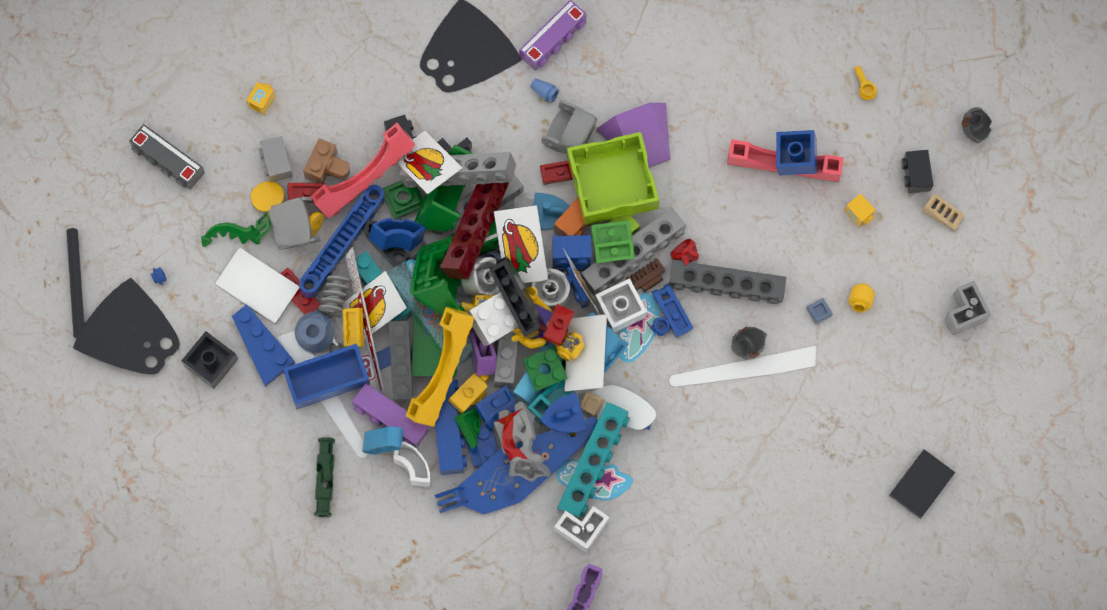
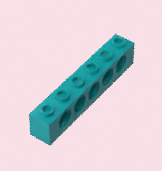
[557,402,630,519]

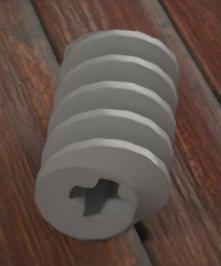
[318,275,351,317]

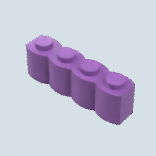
[567,564,602,610]

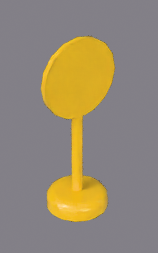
[251,181,324,237]

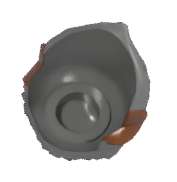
[961,107,992,143]
[731,326,767,360]

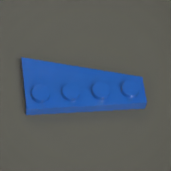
[232,304,295,387]

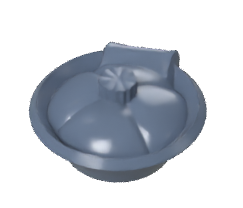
[295,310,335,352]

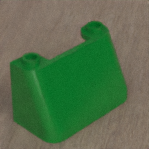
[410,236,466,316]

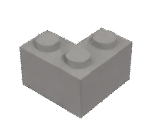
[945,281,991,335]

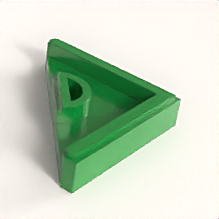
[454,408,481,449]

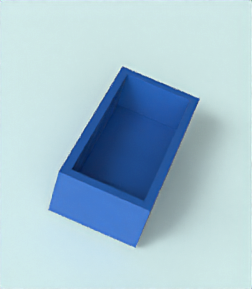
[283,344,370,409]

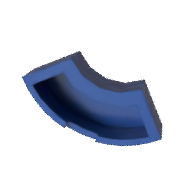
[369,218,426,252]

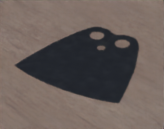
[420,0,521,92]
[73,278,180,374]

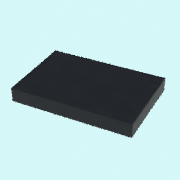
[889,449,955,519]

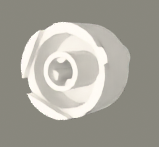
[461,257,500,296]
[532,269,570,311]

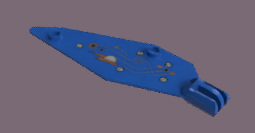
[434,417,598,514]

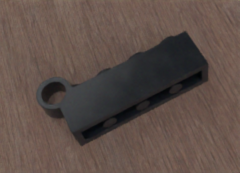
[489,256,547,339]

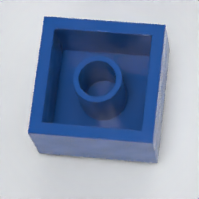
[776,130,817,176]
[552,235,592,272]

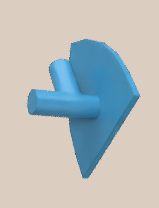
[534,192,570,230]

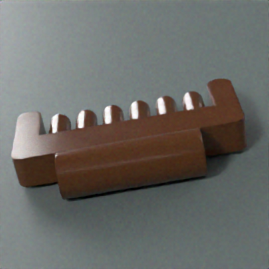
[626,258,665,293]

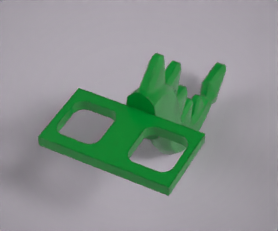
[201,211,271,247]

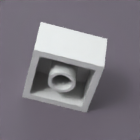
[595,278,647,332]
[466,292,518,347]

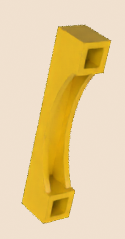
[406,307,474,427]

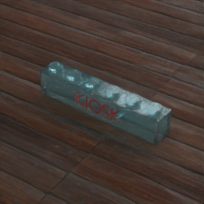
[387,260,474,367]

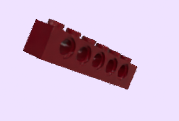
[440,182,509,280]

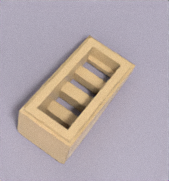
[922,193,965,231]

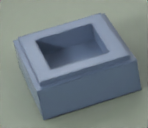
[806,298,833,325]

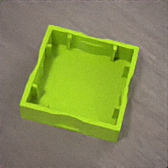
[567,132,659,225]

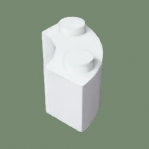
[393,441,431,488]

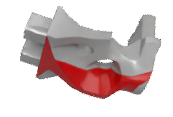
[494,402,551,482]

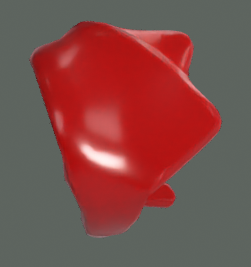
[670,239,699,266]

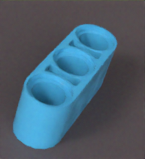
[362,427,403,455]

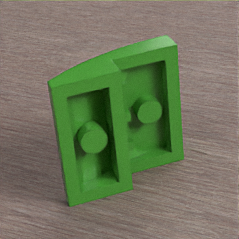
[591,220,635,263]

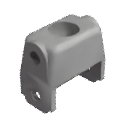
[541,100,597,154]
[269,197,321,250]

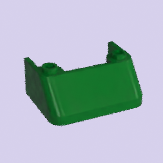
[415,145,473,232]

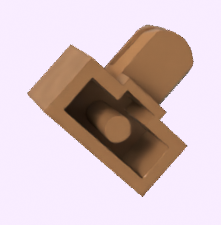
[303,138,350,183]

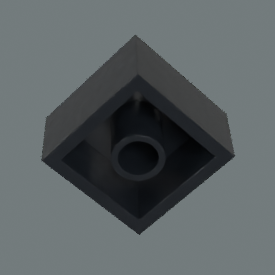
[181,331,238,389]

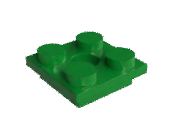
[382,181,423,220]
[522,347,568,392]

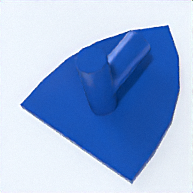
[540,393,588,433]

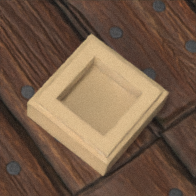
[580,391,605,417]

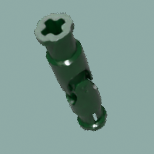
[314,437,335,518]

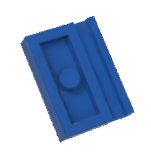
[565,266,590,309]
[473,385,517,429]
[465,424,498,468]

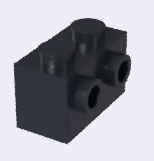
[901,150,934,193]

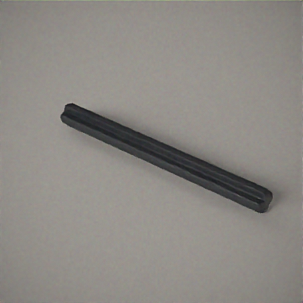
[66,228,84,338]

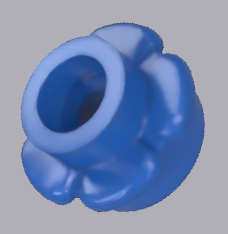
[151,267,167,285]
[651,317,670,336]

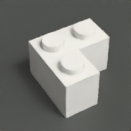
[554,506,609,553]

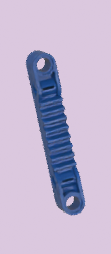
[299,185,384,298]

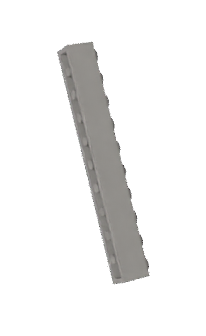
[494,197,534,389]

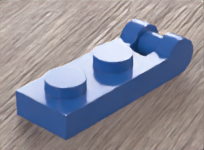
[651,283,693,338]

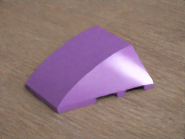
[597,103,670,168]

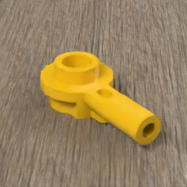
[854,66,877,101]

